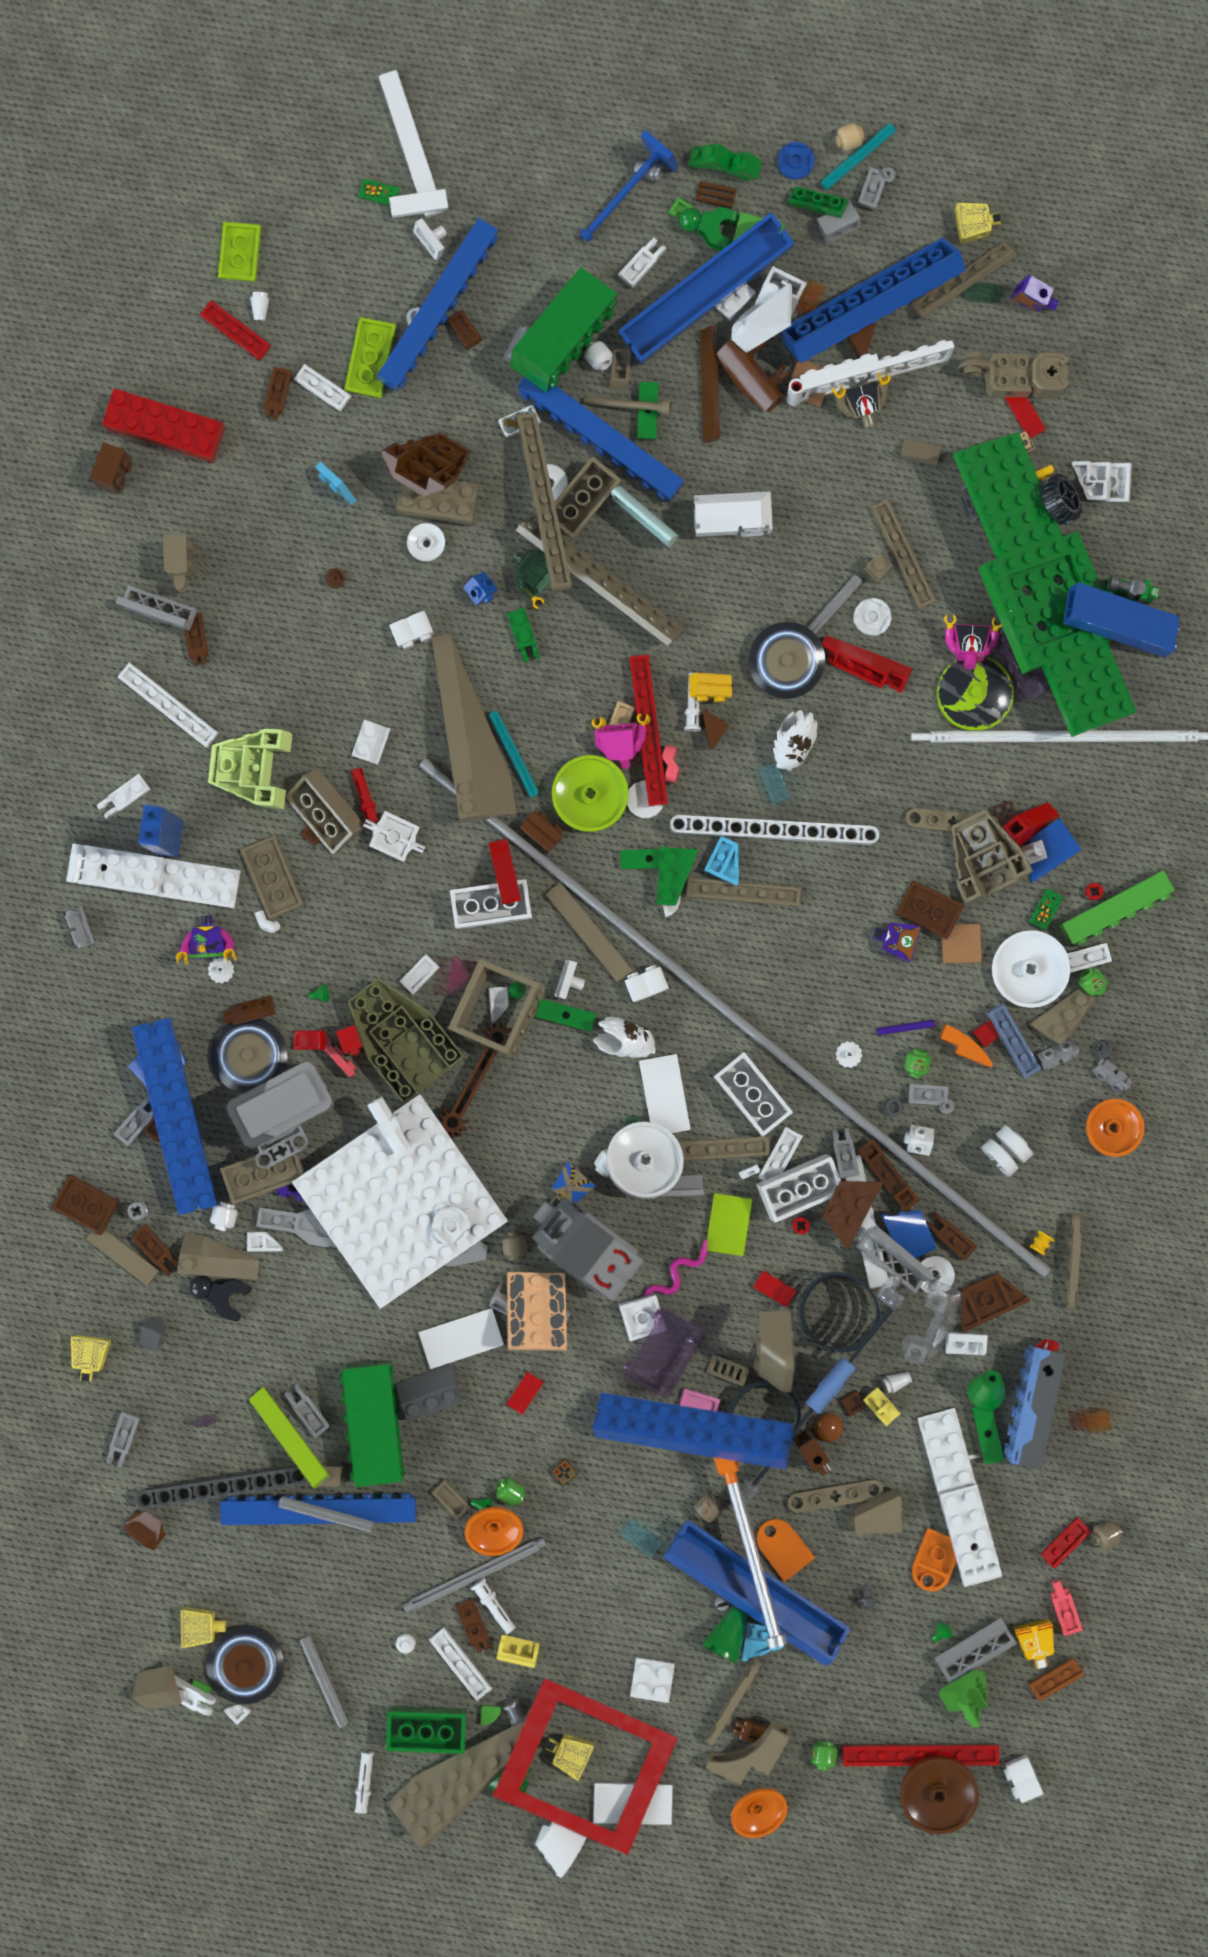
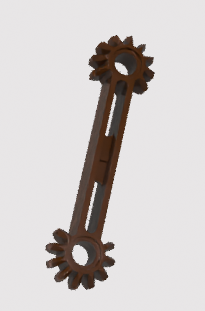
[438,1021,513,1139]

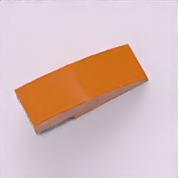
[939,1024,993,1068]

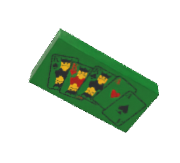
[359,178,400,206]
[1028,888,1064,931]

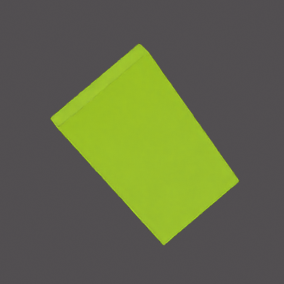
[344,317,397,399]

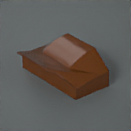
[123,1510,166,1550]

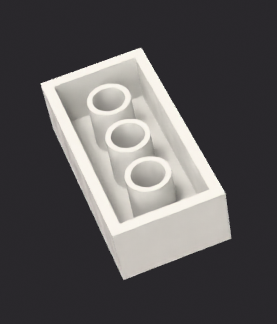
[450,879,532,930]
[713,1052,793,1137]
[756,1154,841,1223]

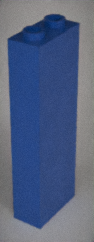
[1063,582,1180,657]
[138,805,184,858]

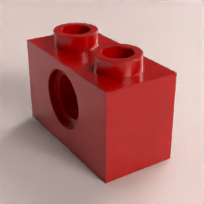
[336,1025,364,1056]

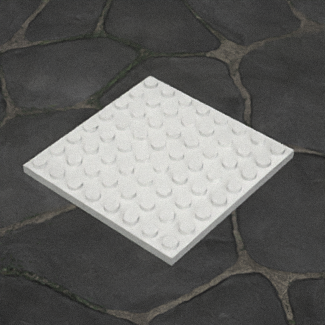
[292,1094,508,1309]

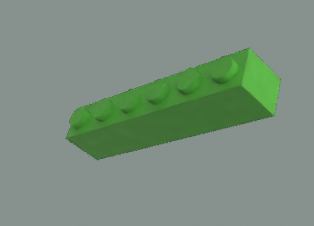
[1059,870,1175,946]

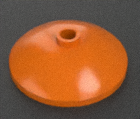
[1086,1099,1144,1157]
[465,1507,523,1556]
[731,1788,788,1838]

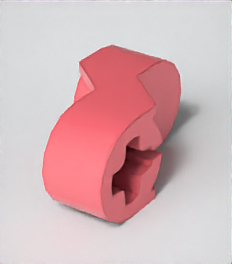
[662,744,680,784]

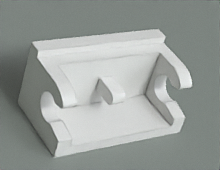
[946,1332,988,1355]

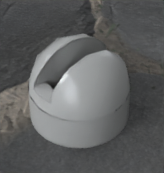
[715,1595,730,1611]

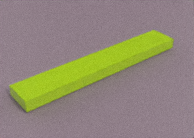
[249,1387,330,1488]

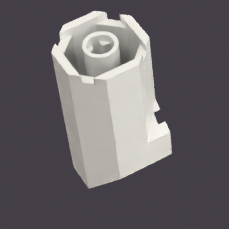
[694,491,773,537]

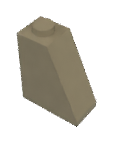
[850,1488,902,1535]

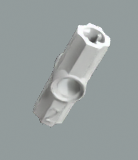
[368,1097,411,1156]

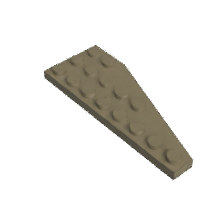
[387,1721,525,1849]

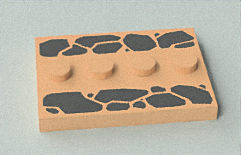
[507,1272,567,1351]

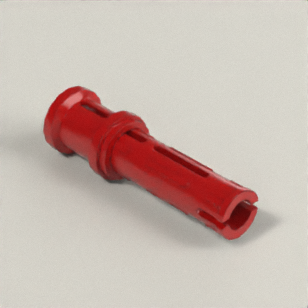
[350,768,381,826]

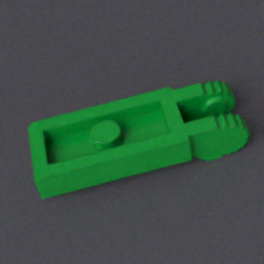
[506,607,540,663]

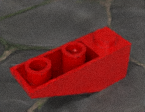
[1002,802,1060,846]

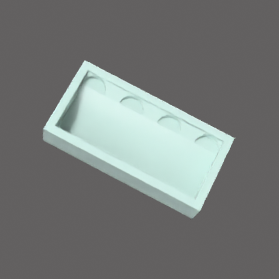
[611,486,679,548]

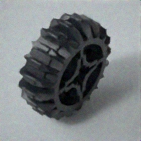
[1040,473,1082,525]

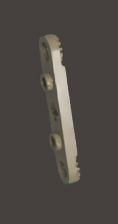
[905,808,1001,832]
[1064,1212,1082,1310]
[787,1479,883,1513]
[704,1657,762,1746]

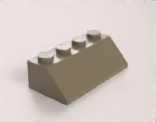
[555,456,622,539]
[285,768,365,855]

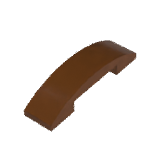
[857,1138,920,1212]

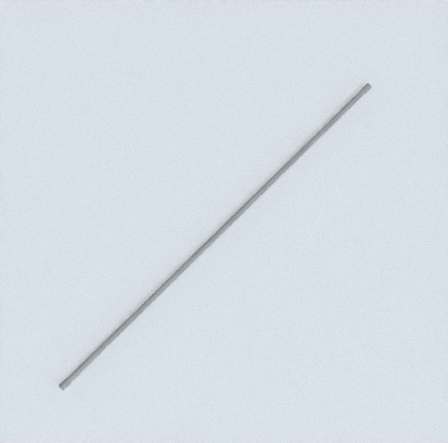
[419,758,1051,1277]

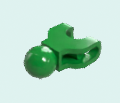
[679,207,740,251]

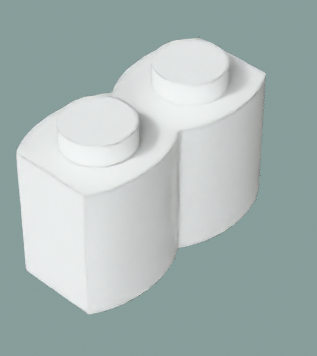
[389,611,434,650]
[625,965,669,1003]
[1003,1754,1043,1803]

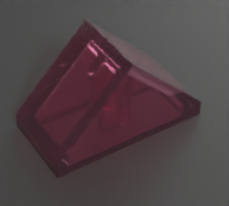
[447,955,471,995]

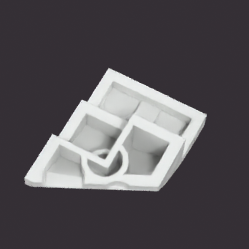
[1072,461,1132,503]
[535,1822,587,1878]

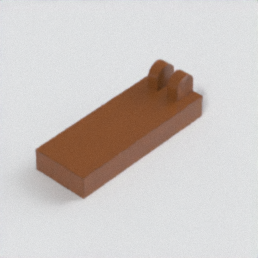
[1029,1657,1084,1702]

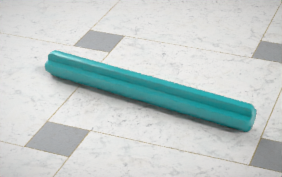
[821,123,896,190]
[489,710,539,798]

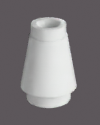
[250,292,269,321]
[881,1371,912,1394]

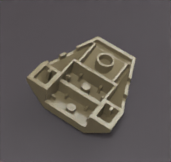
[952,809,1033,904]

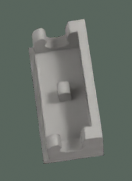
[817,202,861,244]

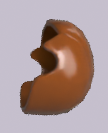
[812,1413,843,1442]

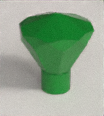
[508,981,526,999]
[308,984,330,1002]
[471,1498,492,1511]
[931,1621,953,1643]

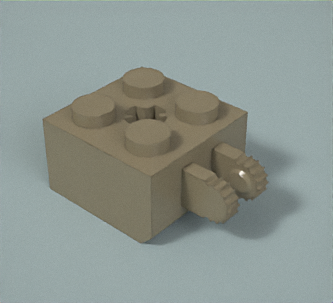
[163,535,196,594]

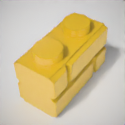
[689,672,732,703]

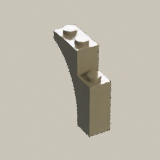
[706,1719,790,1785]

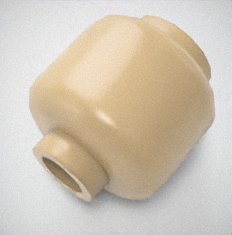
[835,123,865,152]

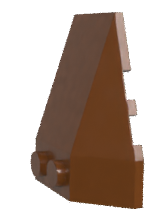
[382,433,471,496]

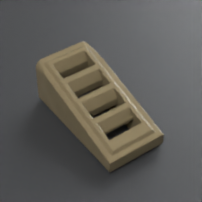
[609,348,632,390]
[706,1354,749,1386]

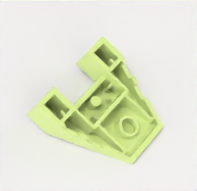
[208,729,292,809]

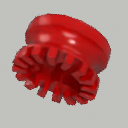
[1085,883,1103,900]
[792,1217,810,1234]

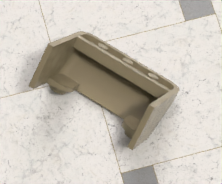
[754,1311,794,1393]

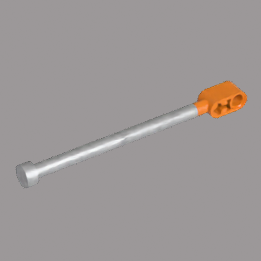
[714,1458,787,1648]

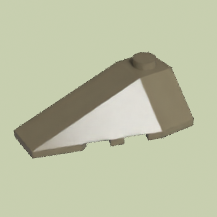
[177,1233,259,1280]

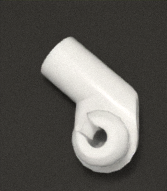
[254,910,280,933]

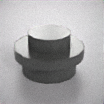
[884,1098,903,1117]

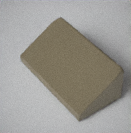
[900,439,941,465]

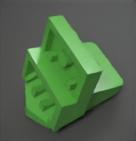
[939,1669,987,1728]

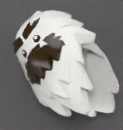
[773,710,817,771]
[593,1017,655,1058]

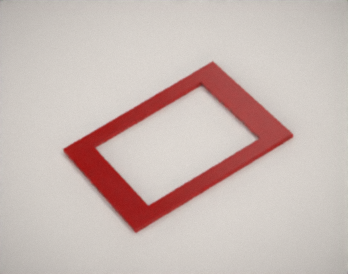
[493,1678,678,1855]

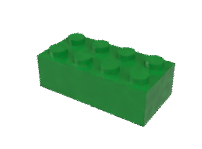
[386,1706,467,1754]

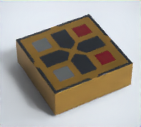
[551,1458,578,1486]

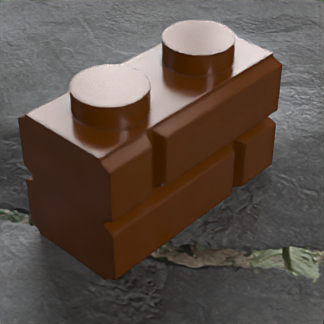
[519,810,564,854]

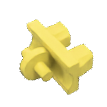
[863,1387,901,1427]

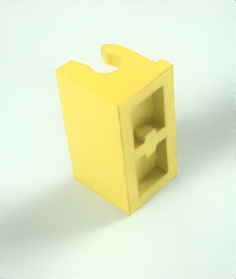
[497,1634,540,1668]

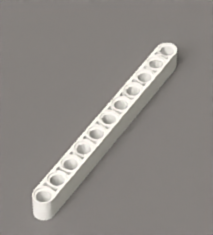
[670,815,879,845]

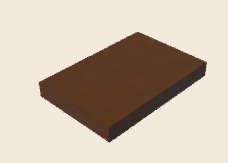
[896,880,965,940]
[51,1174,120,1235]

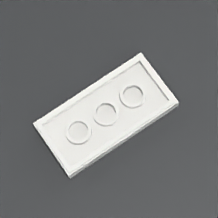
[639,1054,691,1133]
[419,1308,504,1369]
[594,1782,672,1825]

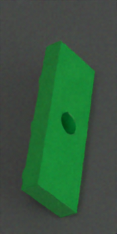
[788,186,848,218]
[637,382,659,440]
[620,849,660,869]
[536,999,596,1032]
[971,1406,1004,1465]

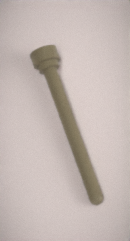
[582,397,672,416]

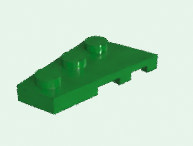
[657,847,699,906]

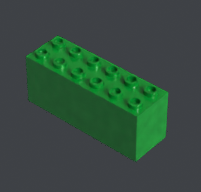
[510,267,617,393]
[339,1361,405,1487]

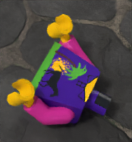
[176,915,237,965]

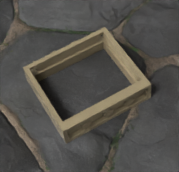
[448,959,545,1058]

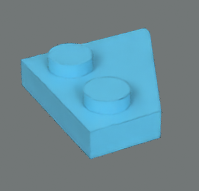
[315,462,357,506]
[704,836,739,887]
[742,1622,783,1661]

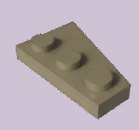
[1030,989,1095,1046]

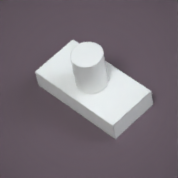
[413,218,446,260]
[554,960,585,999]

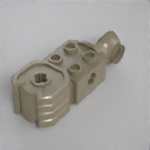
[957,352,1070,399]

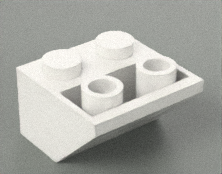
[755,266,807,317]

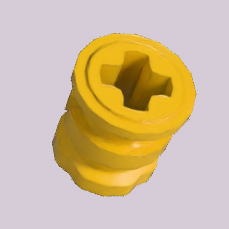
[1029,1230,1054,1256]

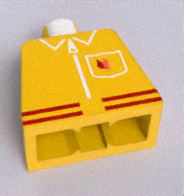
[1013,1619,1054,1669]

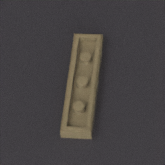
[86,1229,160,1286]

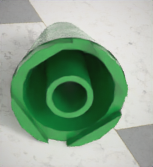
[967,1370,1006,1411]
[702,1607,749,1664]

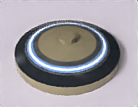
[749,622,825,699]
[211,1018,288,1093]

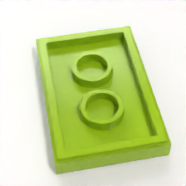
[218,222,261,282]
[707,1193,752,1256]

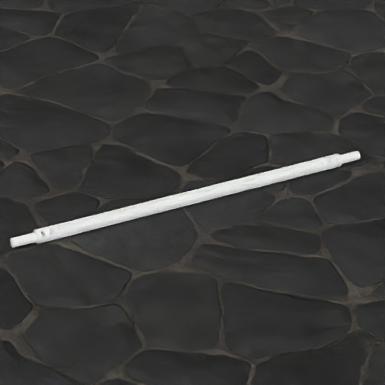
[911,730,1208,742]

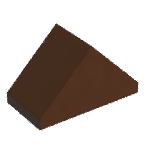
[847,323,876,359]
[702,710,729,751]

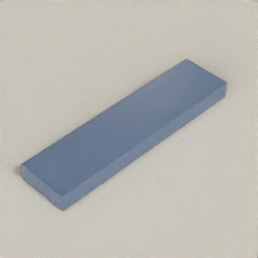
[986,1003,1041,1078]

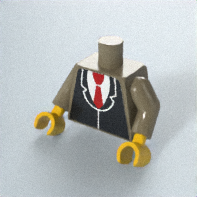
[831,371,890,428]

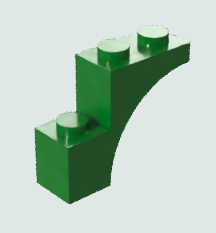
[688,143,763,181]

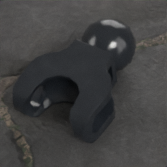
[189,1275,252,1322]

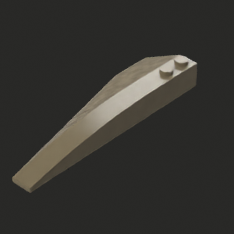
[432,635,517,823]

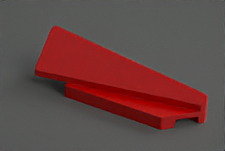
[822,636,913,693]

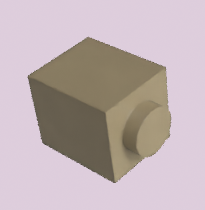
[864,553,893,583]

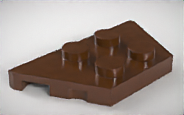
[822,1181,883,1250]
[961,1273,1030,1333]

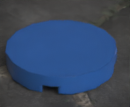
[777,142,815,180]

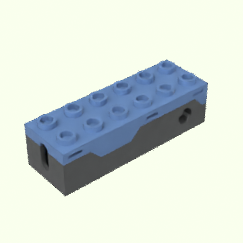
[1003,1338,1066,1470]

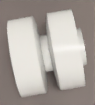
[981,1125,1033,1177]

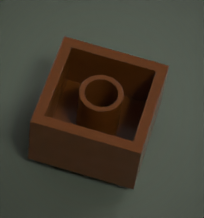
[89,442,133,494]

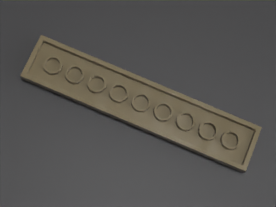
[516,516,684,646]

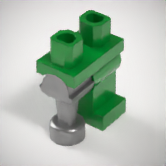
[1103,575,1159,604]

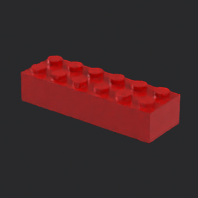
[102,388,226,463]

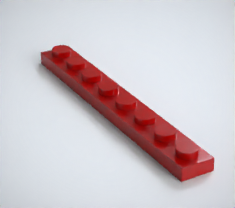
[629,655,668,807]
[842,1744,999,1766]

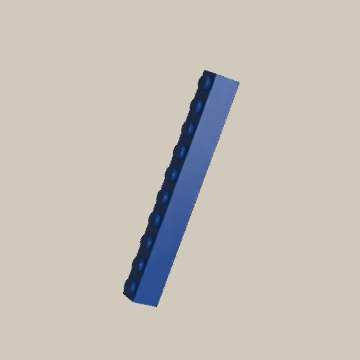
[377,218,499,392]
[518,377,684,502]
[221,1492,417,1525]

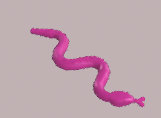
[643,1240,707,1297]

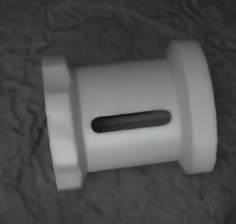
[128,1202,148,1220]
[503,1699,526,1725]

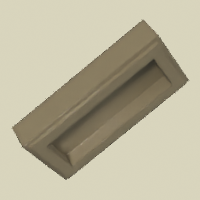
[431,1479,472,1521]

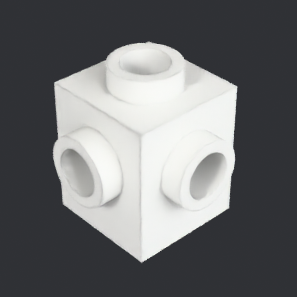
[904,1125,934,1156]

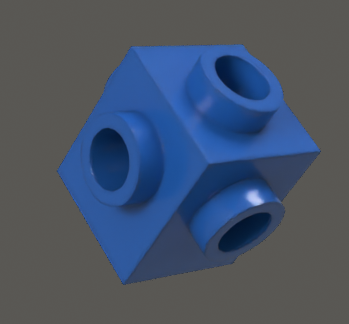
[463,572,498,606]

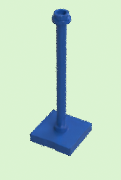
[580,130,679,242]

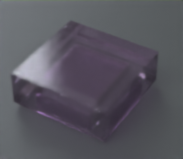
[194,1414,217,1428]

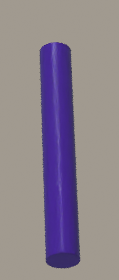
[877,1019,935,1036]

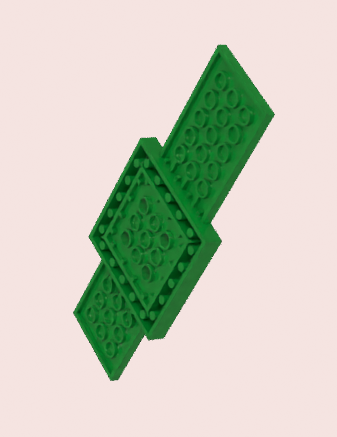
[953,432,1137,737]

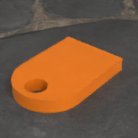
[756,1519,815,1582]
[912,1527,957,1591]

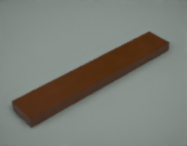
[700,325,720,443]

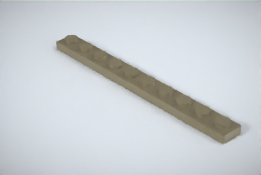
[517,413,572,591]

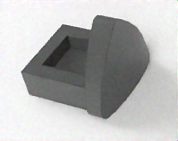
[139,1317,165,1351]

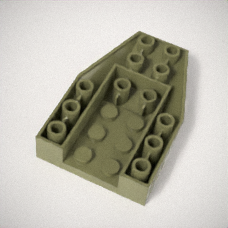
[348,978,465,1105]

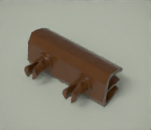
[717,338,791,412]

